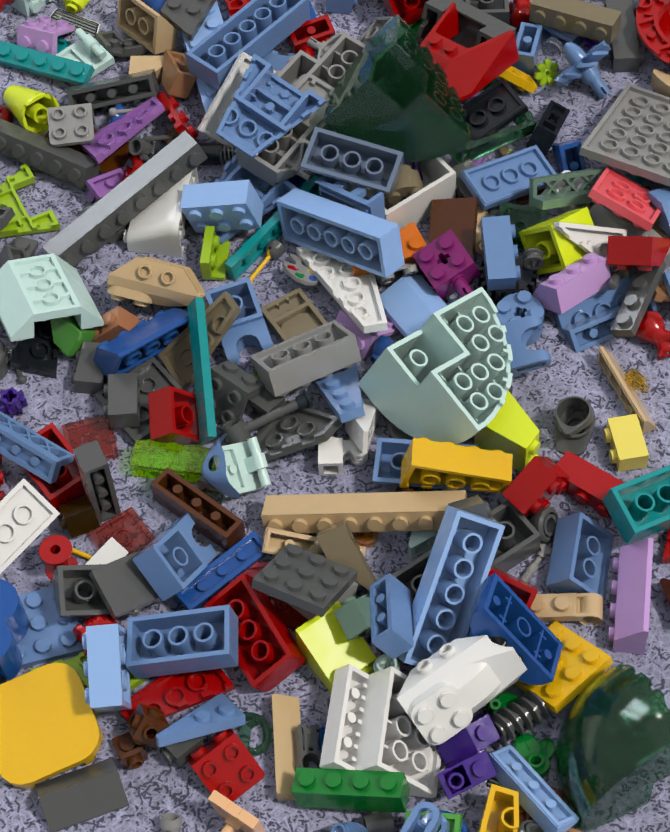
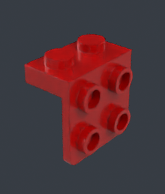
[187,728,265,802]

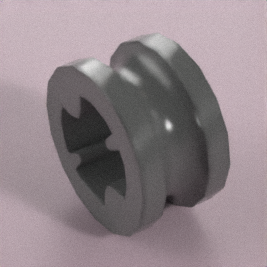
[523,248,544,270]

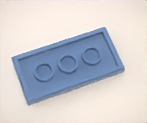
[460,145,556,211]

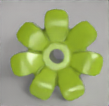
[534,59,559,87]

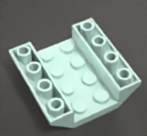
[0,253,104,342]

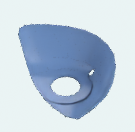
[202,434,240,498]

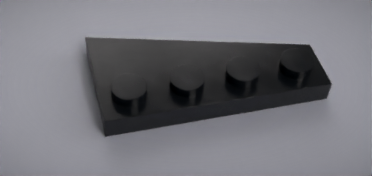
[10,320,59,379]

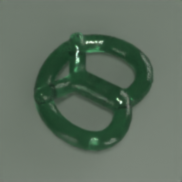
[238,712,271,756]

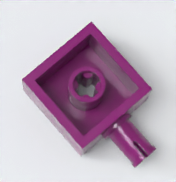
[412,229,482,300]

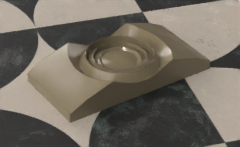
[261,287,328,342]

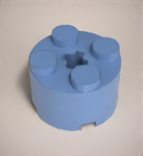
[496,290,544,346]

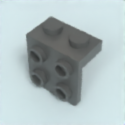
[211,360,265,424]

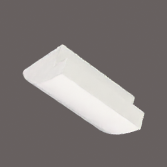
[319,664,441,798]

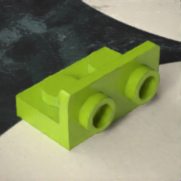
[200,226,231,281]

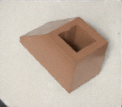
[91,306,139,343]

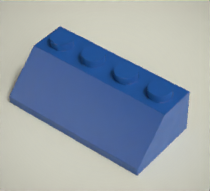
[93,307,189,379]

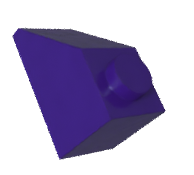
[435,714,500,764]

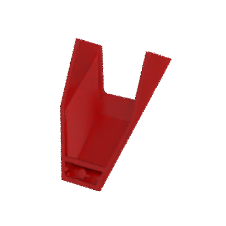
[378,2,519,125]

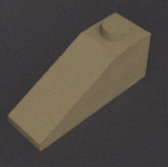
[314,519,377,590]

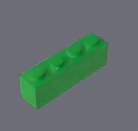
[292,767,410,813]

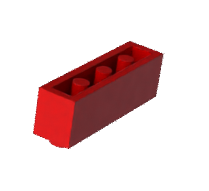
[556,450,625,519]

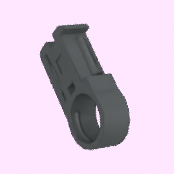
[293,724,322,770]

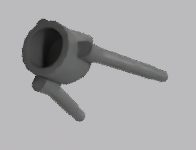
[128,134,178,162]

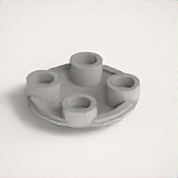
[375,263,419,287]

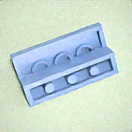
[380,275,447,337]

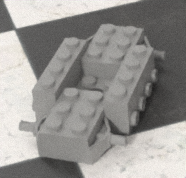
[236,31,392,187]

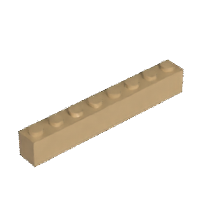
[261,490,467,534]

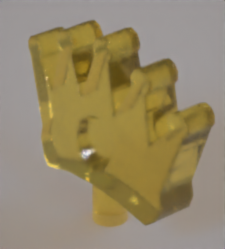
[625,369,650,392]

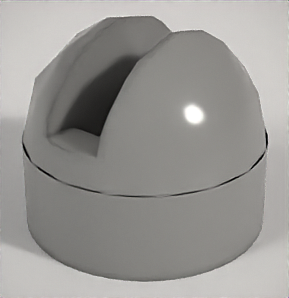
[160,813,182,832]

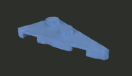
[156,693,246,748]

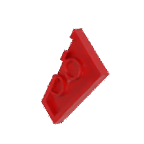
[157,91,200,143]

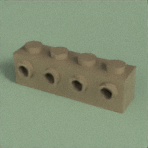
[529,0,622,44]

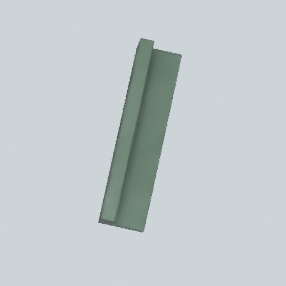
[529,167,606,210]

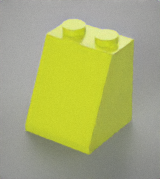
[519,207,594,275]
[474,391,541,472]
[295,601,377,693]

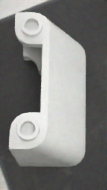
[123,167,199,257]

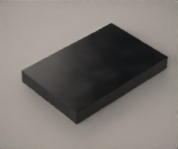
[448,78,528,149]

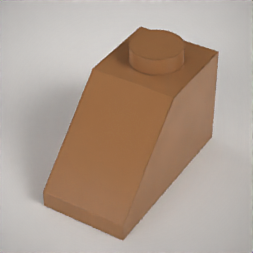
[162,49,197,99]

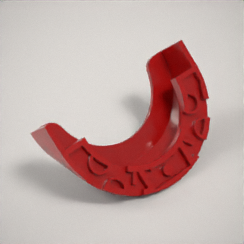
[635,0,670,68]

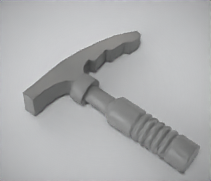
[519,541,552,582]

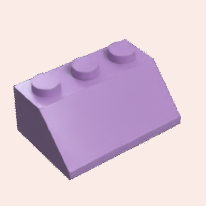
[532,253,611,314]

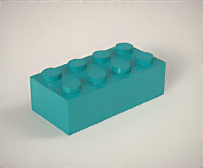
[602,465,670,545]

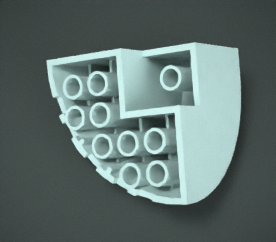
[358,287,513,444]

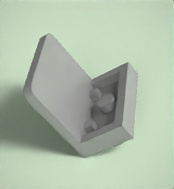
[47,103,96,147]

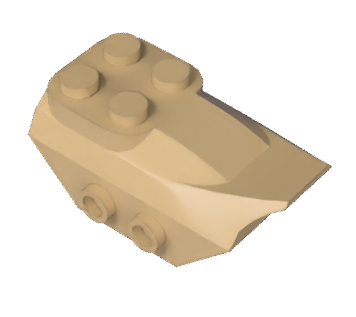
[107,256,208,310]

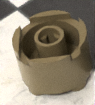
[377,165,424,210]

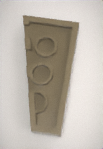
[158,291,242,390]

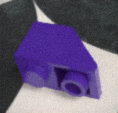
[436,749,497,799]

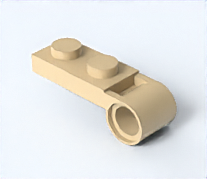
[530,593,603,626]

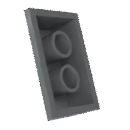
[53,564,139,617]

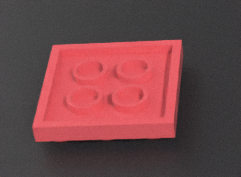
[588,166,661,231]

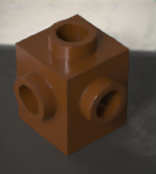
[127,703,169,748]

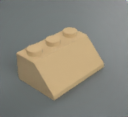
[117,0,177,55]

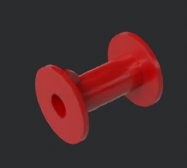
[39,535,78,581]

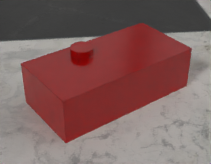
[204,573,307,692]

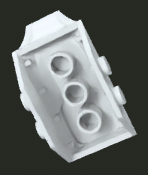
[397,635,528,745]

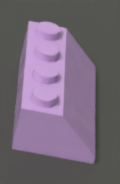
[608,538,654,654]

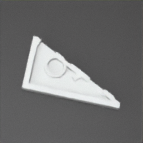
[553,222,627,271]

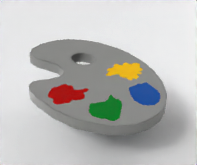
[282,254,320,286]

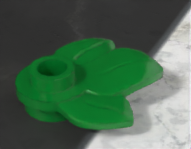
[514,733,556,778]

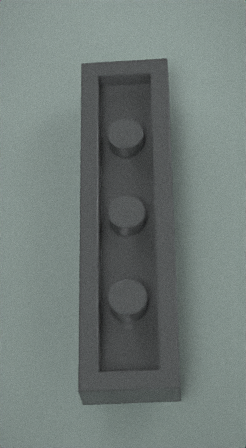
[610,261,666,337]

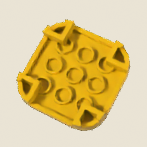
[0,662,104,789]

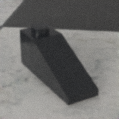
[525,100,570,157]

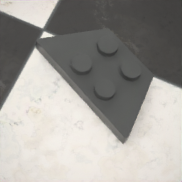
[161,0,216,41]

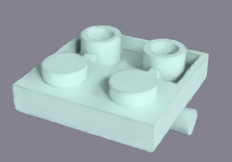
[56,28,115,79]
[213,437,271,498]

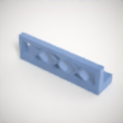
[0,411,75,484]

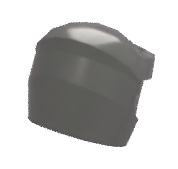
[554,396,596,456]

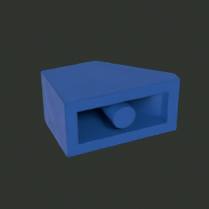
[552,140,588,177]

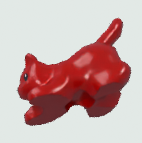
[509,0,536,33]
[635,311,670,361]

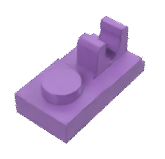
[85,168,124,203]

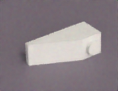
[345,399,378,454]

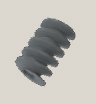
[490,691,549,747]

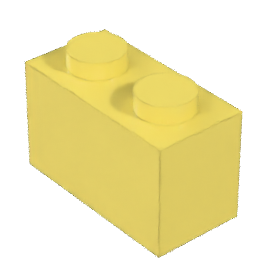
[603,414,649,472]

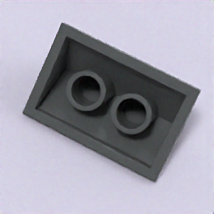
[36,757,129,832]

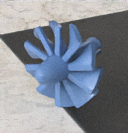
[554,40,611,99]

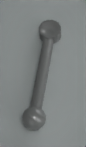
[6,346,27,384]

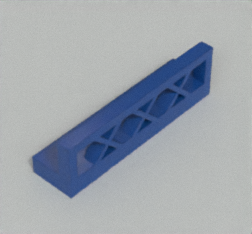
[174,531,268,610]

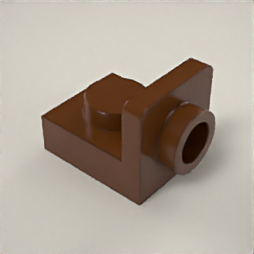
[112,732,148,770]

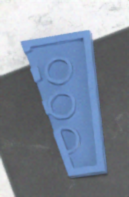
[313,362,365,423]

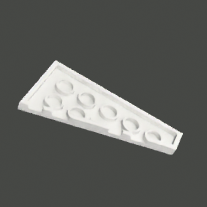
[296,246,388,334]

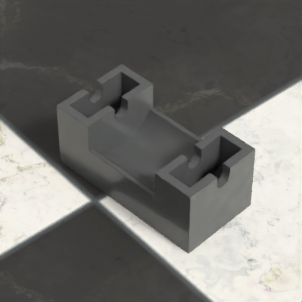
[416,0,516,48]

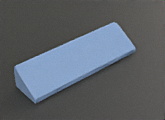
[489,744,579,832]

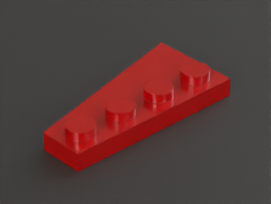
[118,669,235,724]

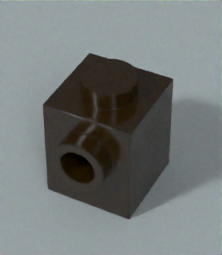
[58,495,100,538]

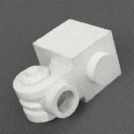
[318,436,368,476]

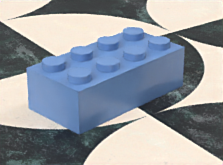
[126,604,238,679]

